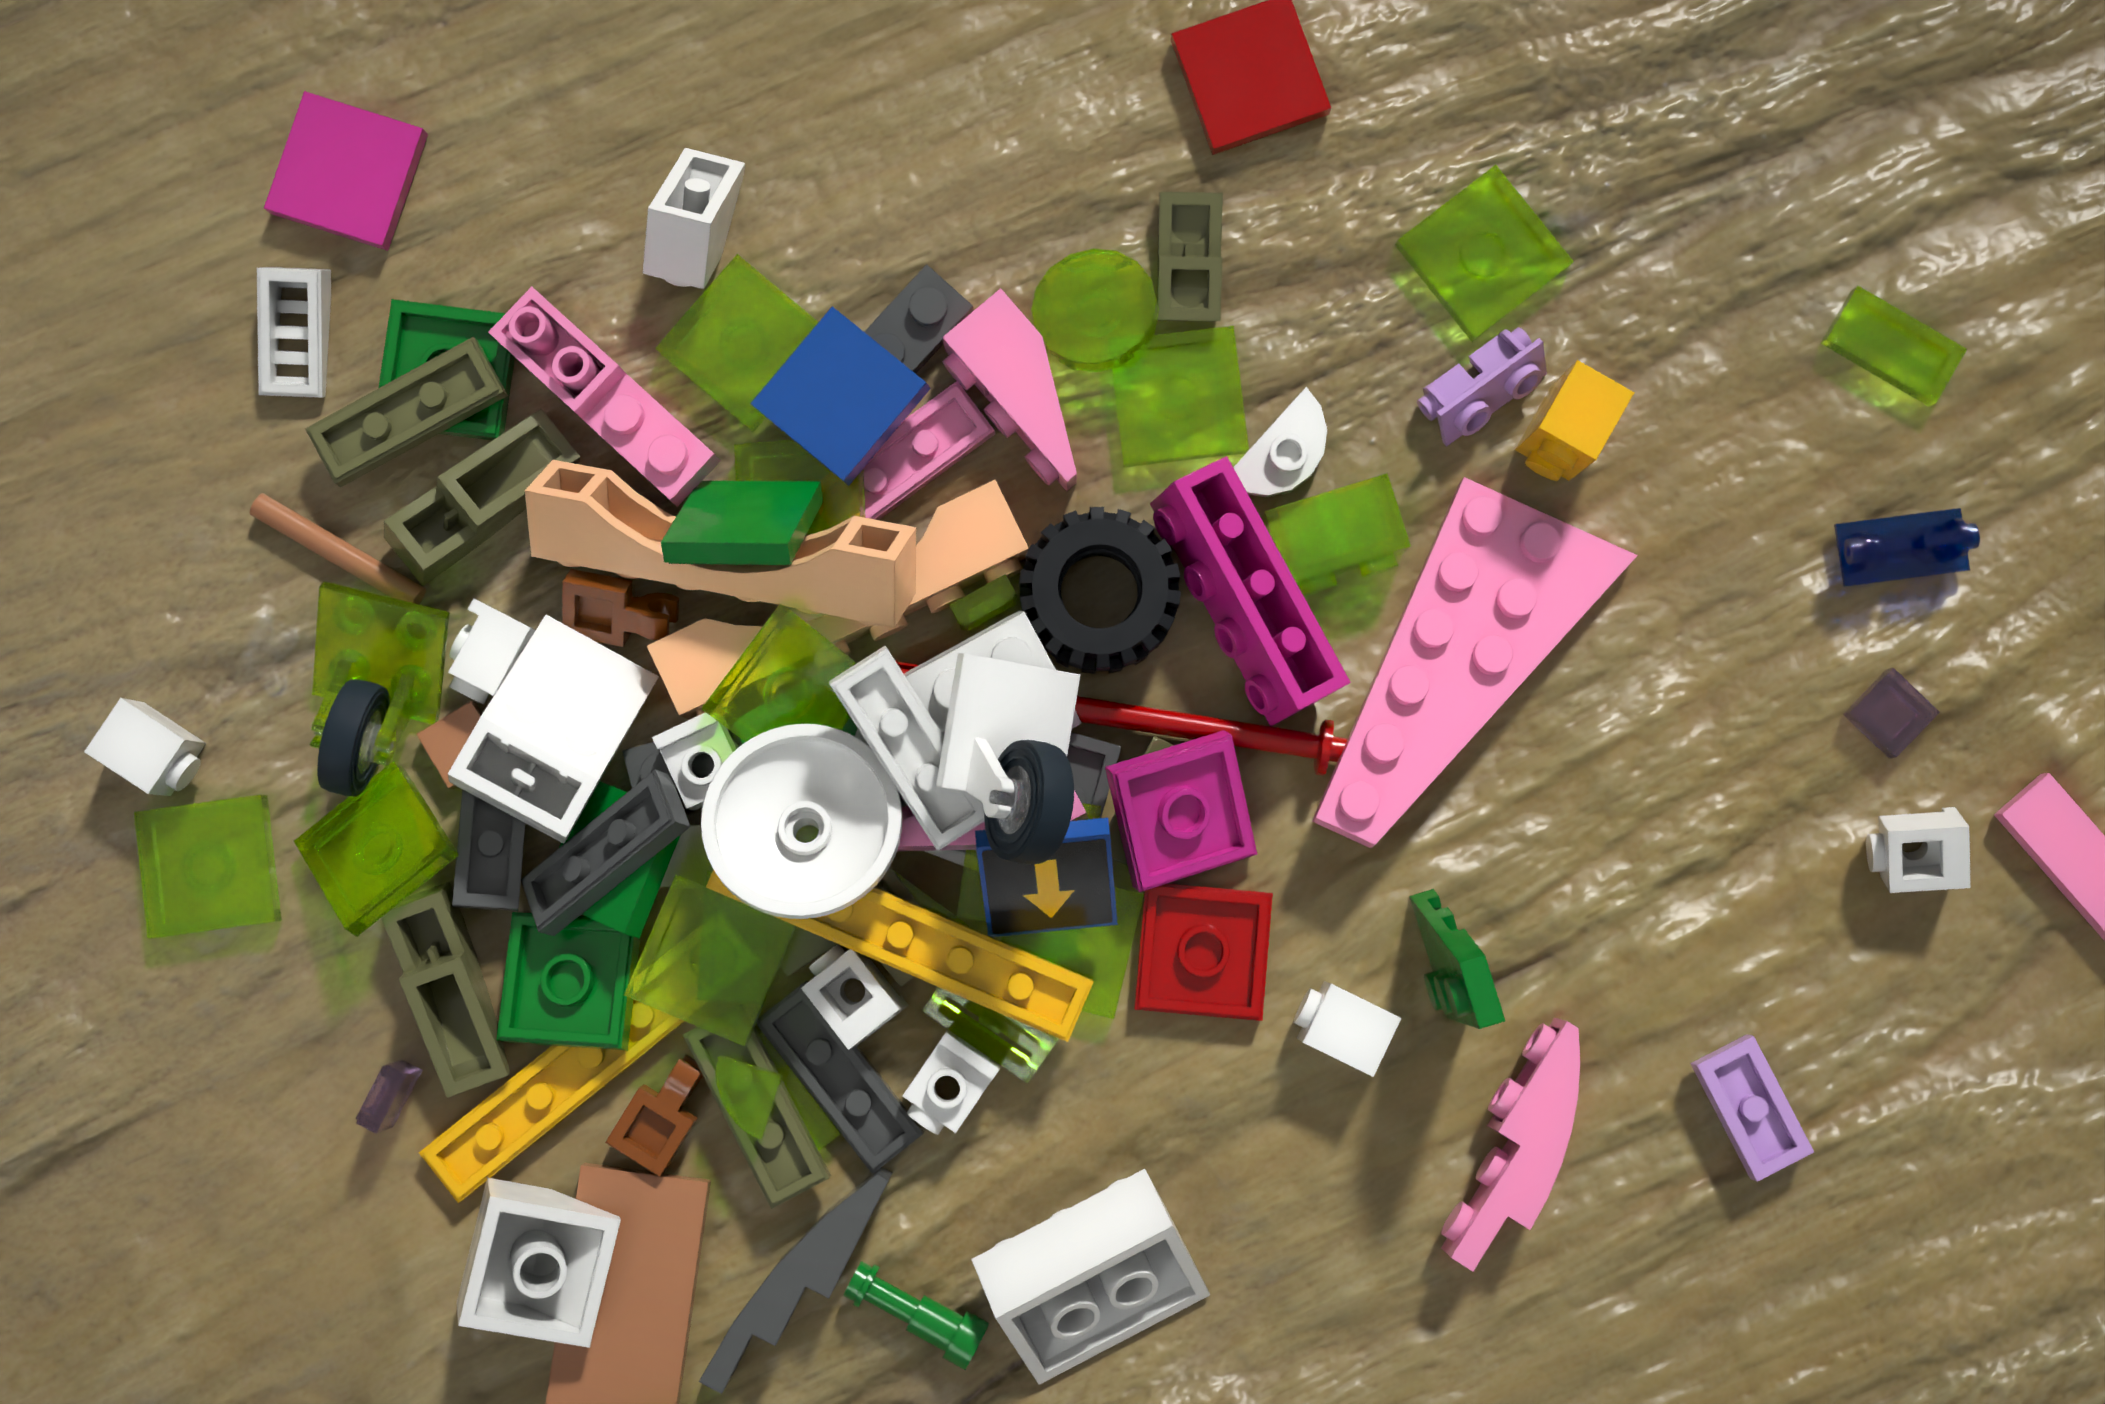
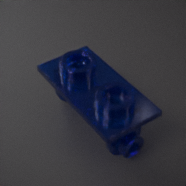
[1834,508,1980,587]

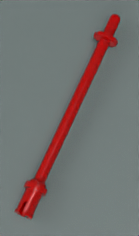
[895,660,1348,776]

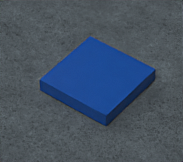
[750,306,931,486]

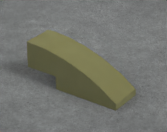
[384,409,580,586]
[380,882,510,1098]

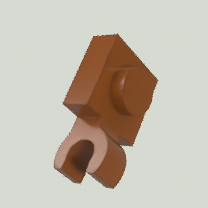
[562,569,679,647]
[605,1054,703,1177]

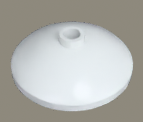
[701,724,902,919]

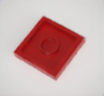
[1171,0,1331,155]
[1134,884,1273,1021]

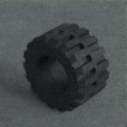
[1019,507,1181,674]

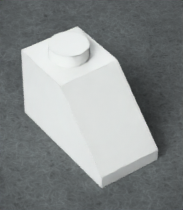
[643,148,745,289]

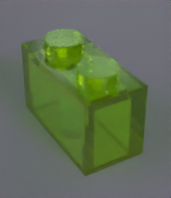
[1261,473,1411,596]

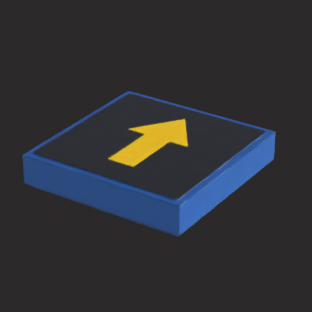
[975,818,1118,937]

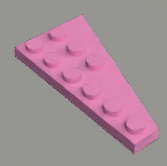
[1312,477,1638,848]

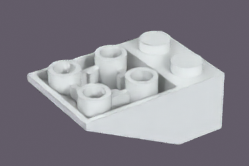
[448,615,659,844]

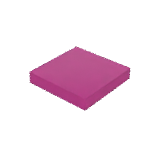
[264,91,428,251]
[1105,730,1257,892]

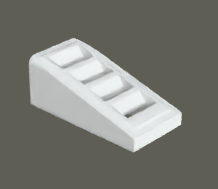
[257,267,331,398]

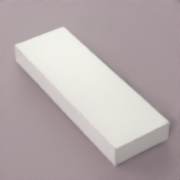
[829,646,984,851]

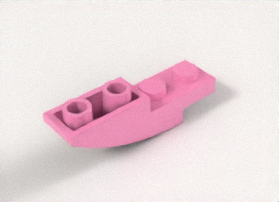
[488,286,721,507]
[1441,1018,1580,1272]

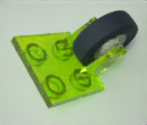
[310,581,450,797]

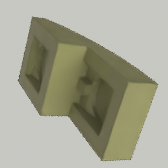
[1157,192,1223,321]

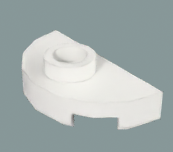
[1233,387,1327,497]

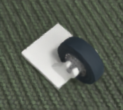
[936,653,1080,865]

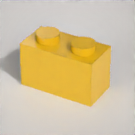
[1515,360,1635,481]

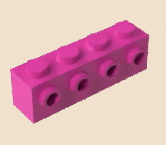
[1150,456,1351,726]

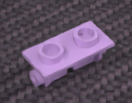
[1417,327,1547,447]

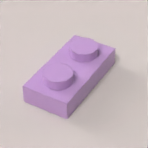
[1690,1034,1814,1182]

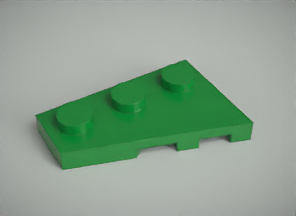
[1410,889,1505,1029]

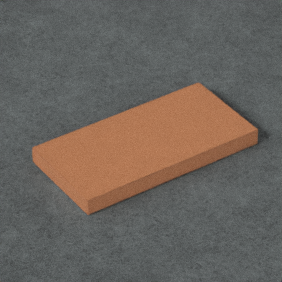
[546,1163,711,1404]

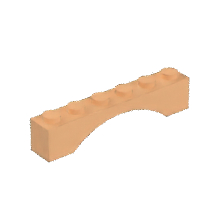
[525,460,916,628]
[647,479,1029,720]

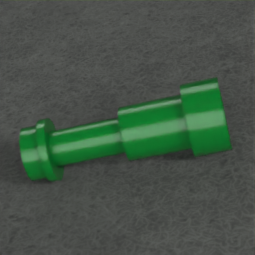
[843,1261,989,1370]

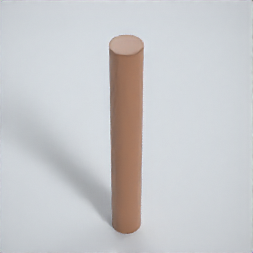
[249,493,426,610]

